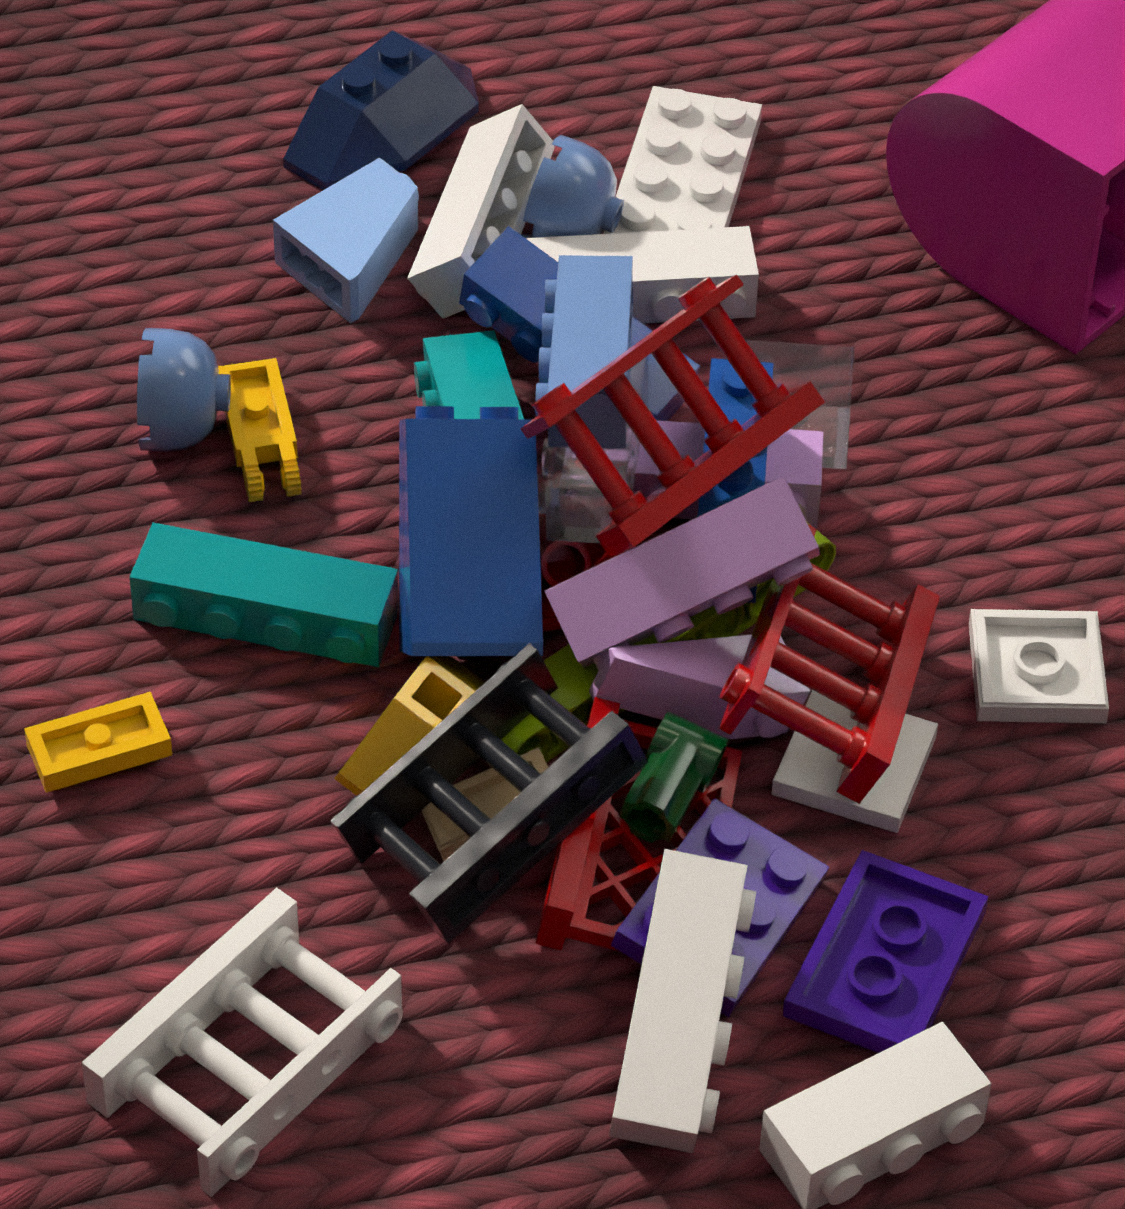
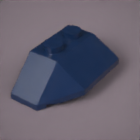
[283,30,479,190]

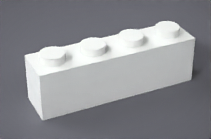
[407,104,555,318]
[526,226,759,324]
[609,849,756,1153]

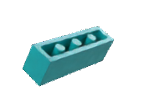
[414,330,524,419]
[129,522,399,667]

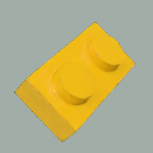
[24,692,172,793]

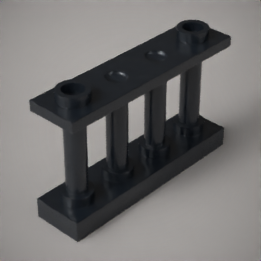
[330,643,649,944]

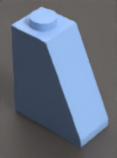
[273,158,419,324]

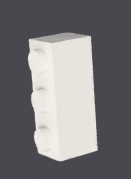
[759,1022,991,1209]

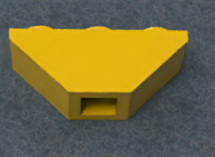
[334,656,485,796]

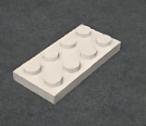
[603,86,762,234]

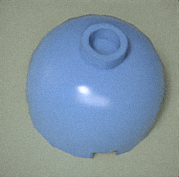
[521,135,624,238]
[137,328,231,452]

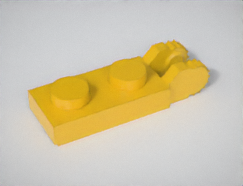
[218,358,302,502]

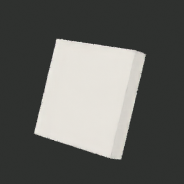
[969,609,1109,723]
[772,690,938,833]

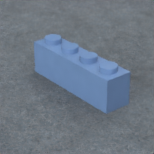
[535,255,633,448]

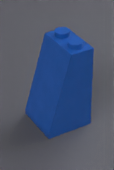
[399,406,543,656]

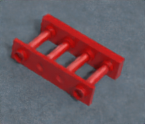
[520,274,825,557]
[719,524,940,804]

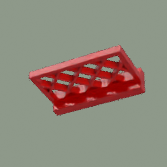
[535,697,742,952]

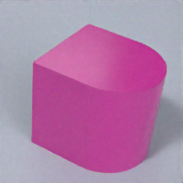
[886,0,1125,354]

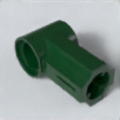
[619,711,729,843]

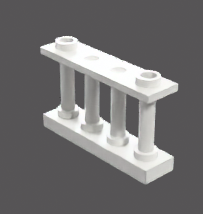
[82,887,403,1197]

